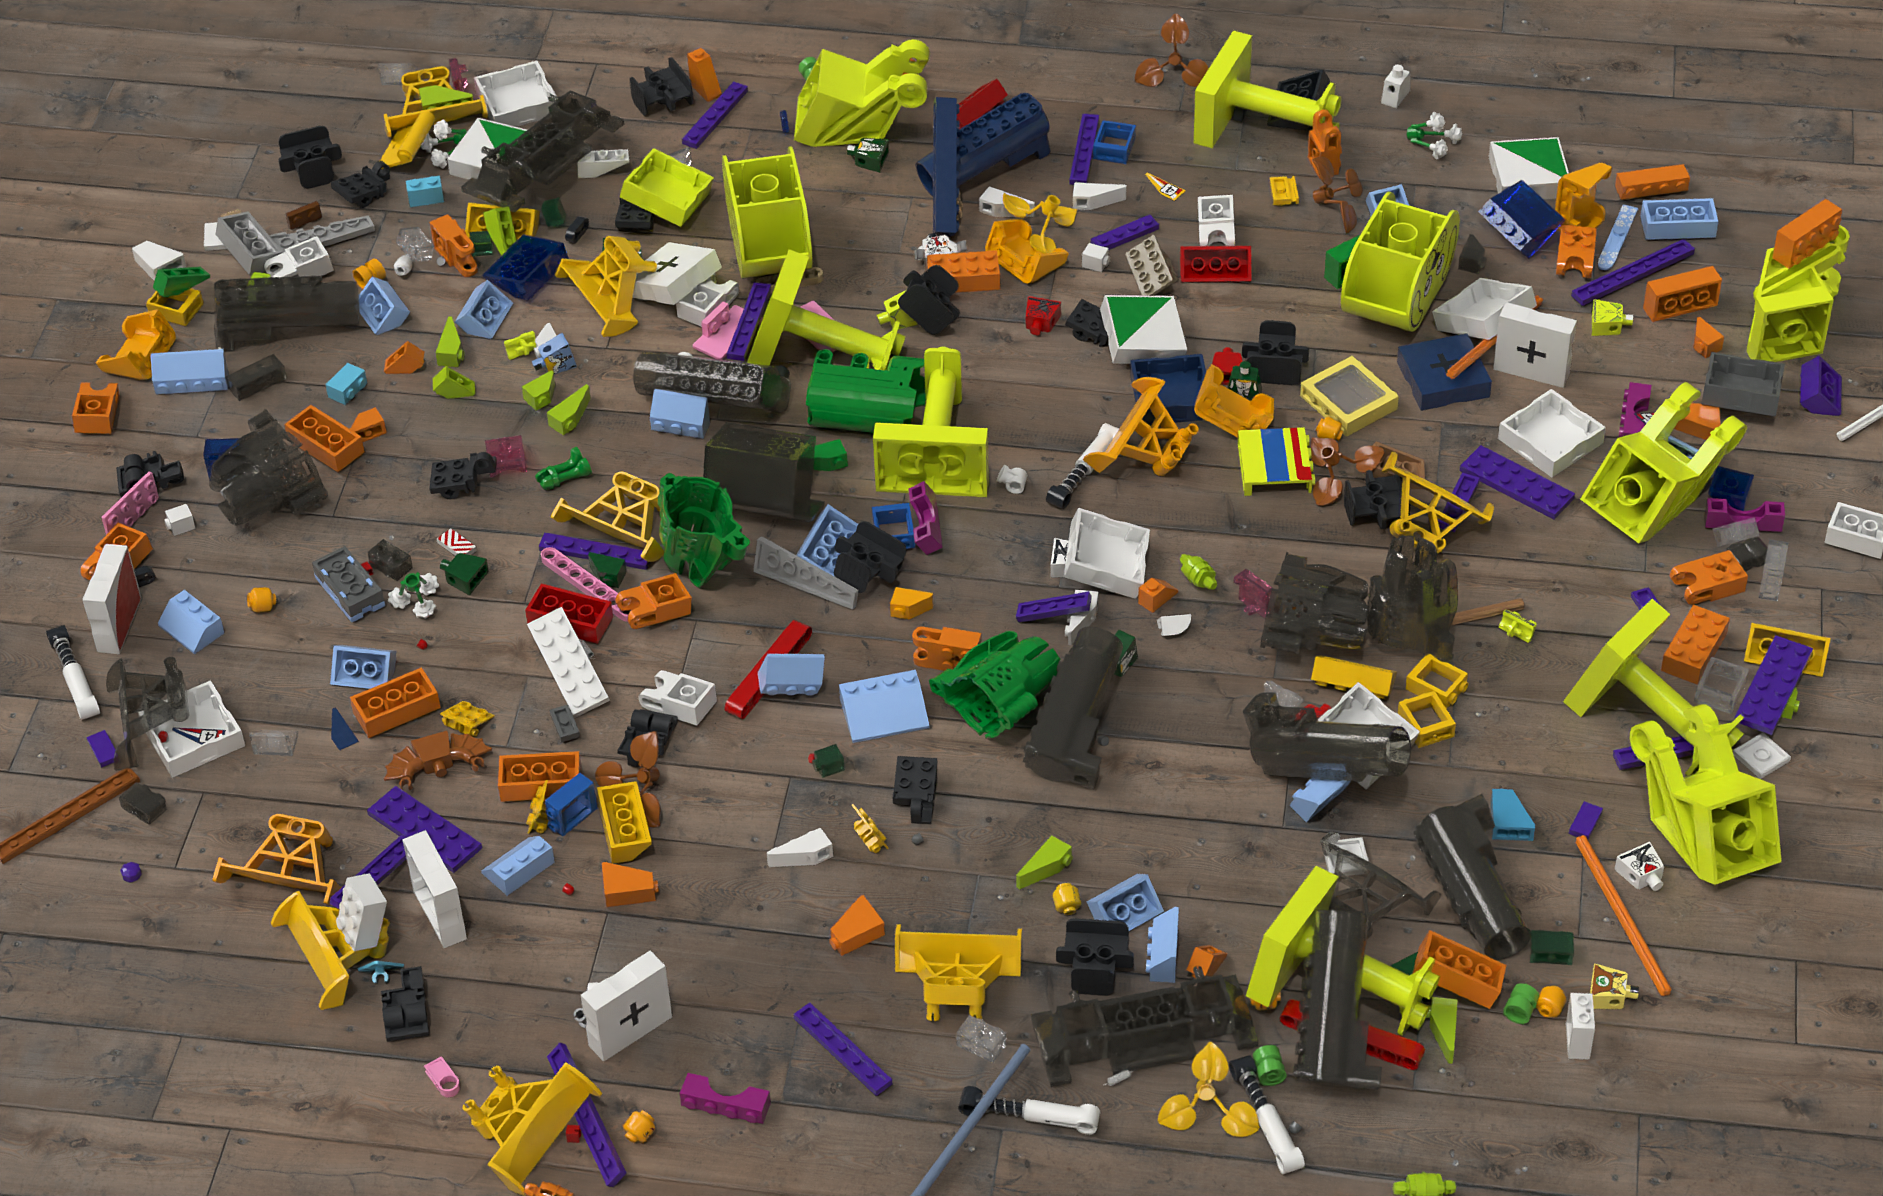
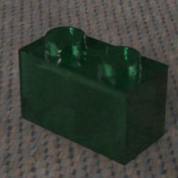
[1529,930,1574,965]

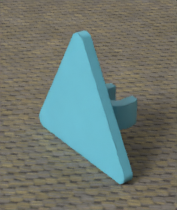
[358,961,404,984]

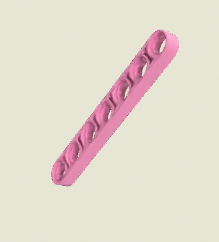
[541,547,629,622]

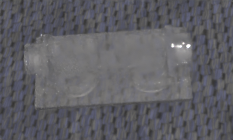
[1260,681,1304,713]

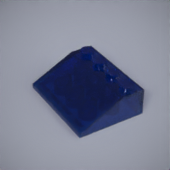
[1478,180,1565,259]
[482,234,569,301]

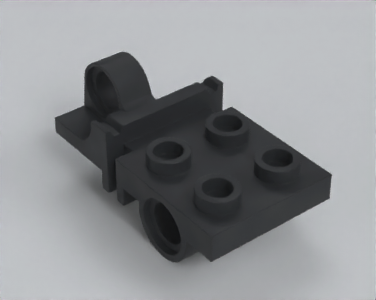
[331,161,390,208]
[615,198,654,230]
[1065,299,1109,347]
[116,451,184,498]
[429,452,497,499]
[617,709,678,767]
[892,756,938,824]
[381,966,429,1042]

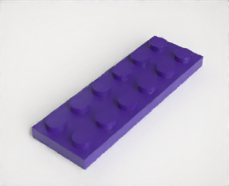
[1460,445,1575,520]
[1734,635,1813,735]
[367,786,482,873]

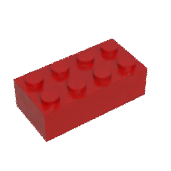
[525,583,613,644]

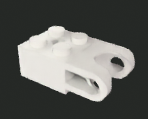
[1198,195,1235,246]
[264,236,334,291]
[676,273,739,327]
[638,670,717,725]

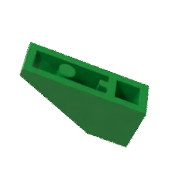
[153,267,211,297]
[787,439,848,471]

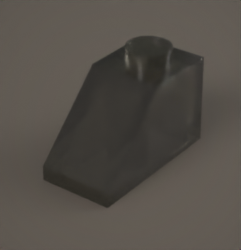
[1458,234,1487,274]

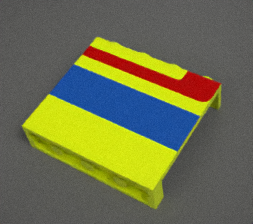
[1238,427,1315,496]

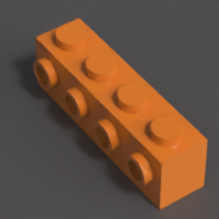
[1615,164,1690,200]

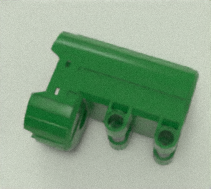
[806,349,926,433]

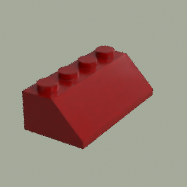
[957,78,1008,129]
[1180,246,1251,282]

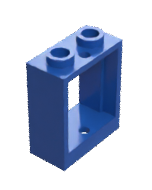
[1093,120,1136,164]
[872,503,915,549]
[545,773,598,837]

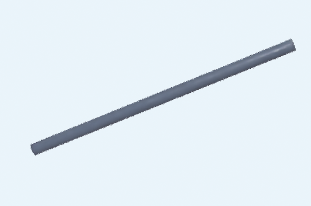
[911,1044,1031,1196]

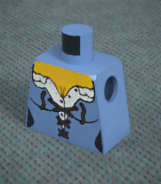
[532,333,577,374]

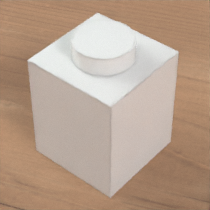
[1082,243,1110,272]
[164,504,196,536]

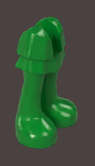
[535,447,592,490]

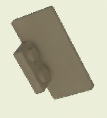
[1125,235,1178,296]

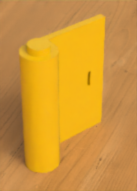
[380,110,436,169]

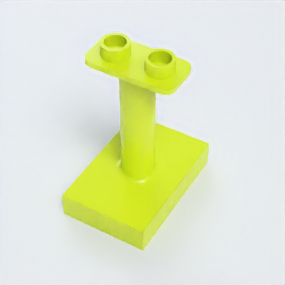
[1194,31,1341,149]
[745,249,906,371]
[873,347,989,497]
[1563,599,1744,776]
[1246,866,1440,1036]

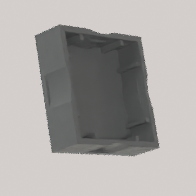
[1701,352,1785,416]

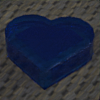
[780,110,790,133]

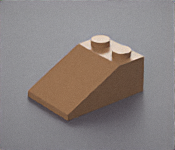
[1365,441,1425,489]

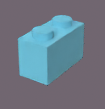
[406,176,444,207]
[325,363,367,405]

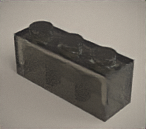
[226,354,287,401]

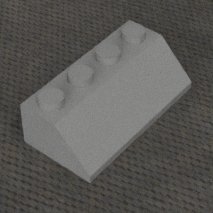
[215,211,283,275]

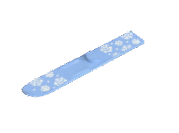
[1598,205,1638,270]

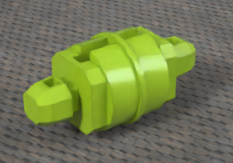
[1180,554,1218,590]
[1393,1172,1456,1196]

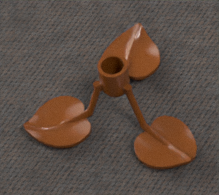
[1135,13,1209,87]
[1312,157,1363,234]
[1310,437,1385,506]
[595,731,660,827]

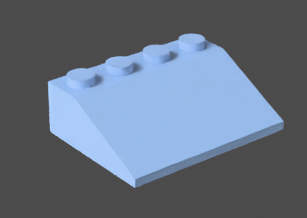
[796,504,858,576]
[839,670,930,743]

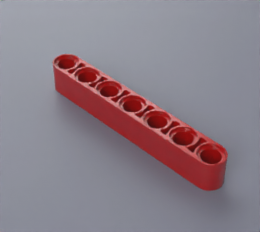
[724,620,812,719]
[1279,999,1425,1070]

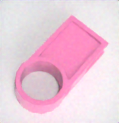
[424,1056,460,1097]

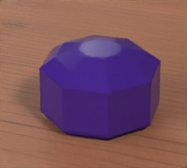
[120,862,142,883]

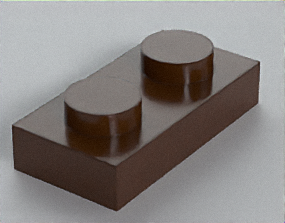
[285,201,322,230]

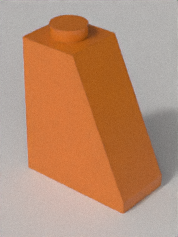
[687,48,722,102]
[1674,403,1721,440]
[602,862,659,907]
[829,895,885,956]

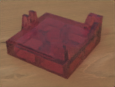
[449,58,468,92]
[485,435,527,478]
[1234,569,1274,619]

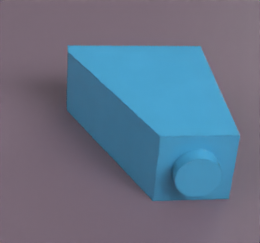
[1491,789,1535,841]

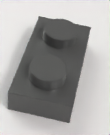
[549,704,580,742]

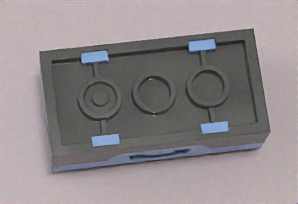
[312,546,385,622]

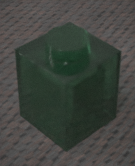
[541,197,566,227]
[470,231,493,256]
[812,744,845,778]

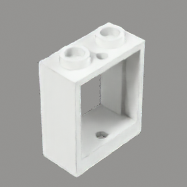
[1566,993,1595,1059]

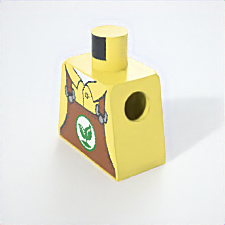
[1590,964,1639,1009]

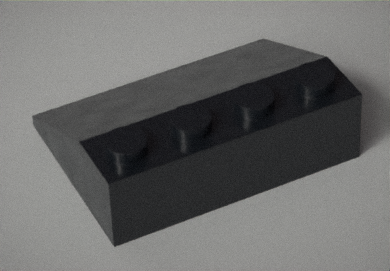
[1267,69,1331,130]

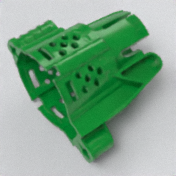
[657,473,750,588]
[929,631,1062,739]

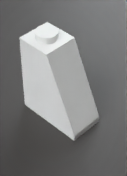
[132,241,186,281]

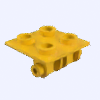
[440,701,495,737]
[526,780,548,834]
[852,804,889,853]

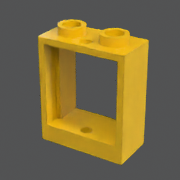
[146,288,204,326]
[1405,653,1469,709]
[1398,691,1456,748]

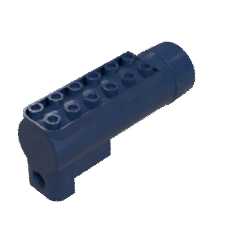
[915,93,1051,197]

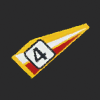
[1145,173,1185,201]

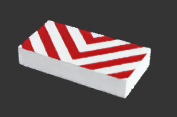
[437,528,477,556]

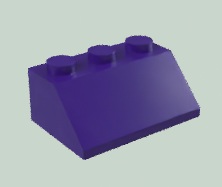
[1800,356,1842,416]

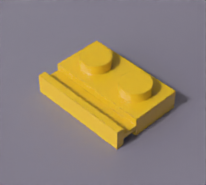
[1269,176,1299,205]

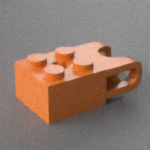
[1308,110,1342,179]
[430,214,478,277]
[1556,225,1597,278]
[72,382,119,434]
[81,522,153,580]
[1670,550,1748,605]
[615,573,692,629]
[912,627,982,671]

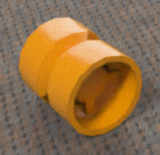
[352,258,386,289]

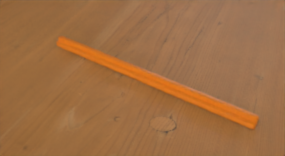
[1446,295,1543,379]
[1576,835,1672,996]

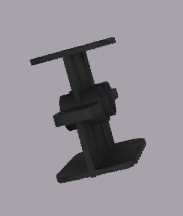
[629,57,694,116]
[278,126,342,189]
[898,265,960,335]
[1242,320,1309,386]
[1344,467,1411,529]
[833,521,907,593]
[1056,918,1134,996]

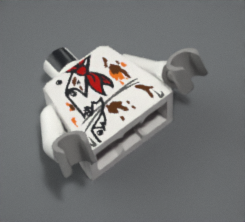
[914,233,968,271]

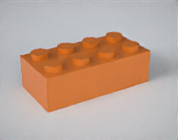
[1772,199,1842,269]
[927,250,1000,293]
[1643,266,1722,322]
[284,405,364,472]
[1661,604,1730,685]
[350,667,441,738]
[498,751,582,802]
[1413,930,1506,1009]

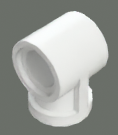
[997,465,1027,494]

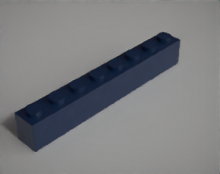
[933,97,960,237]

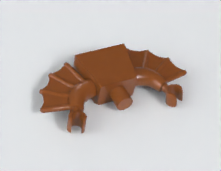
[384,731,492,790]

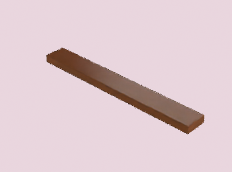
[0,766,140,864]

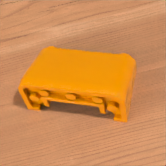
[1553,163,1612,232]
[985,219,1069,283]
[96,309,176,380]
[1194,364,1274,438]

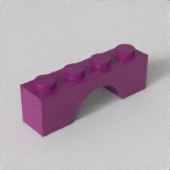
[1618,382,1652,438]
[908,481,943,555]
[1704,498,1785,532]
[680,1073,771,1124]

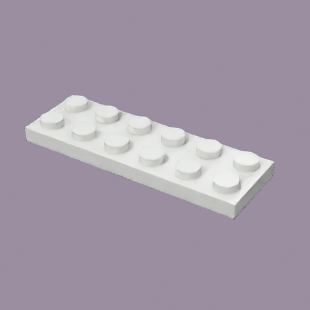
[527,607,610,718]

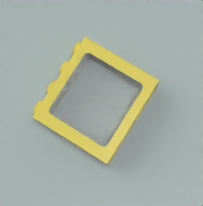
[1300,356,1399,437]

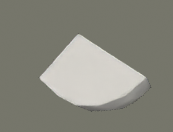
[1157,614,1191,636]

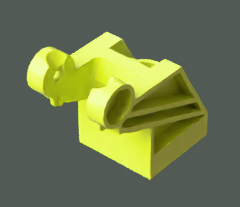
[794,39,930,147]
[1746,225,1850,362]
[1580,382,1747,543]
[1630,704,1781,885]

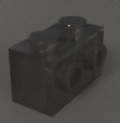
[367,539,413,581]

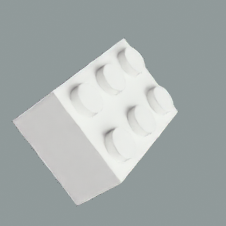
[1825,502,1883,559]
[336,873,387,951]

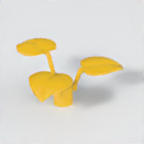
[1003,192,1077,254]
[1157,1041,1260,1137]

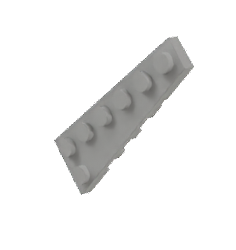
[269,215,375,253]
[753,537,859,609]

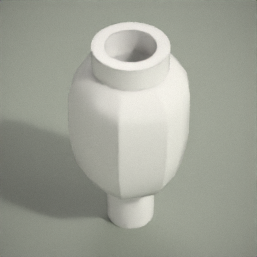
[394,255,413,276]

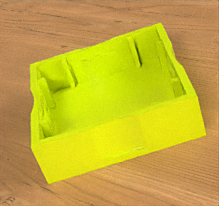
[620,148,714,227]

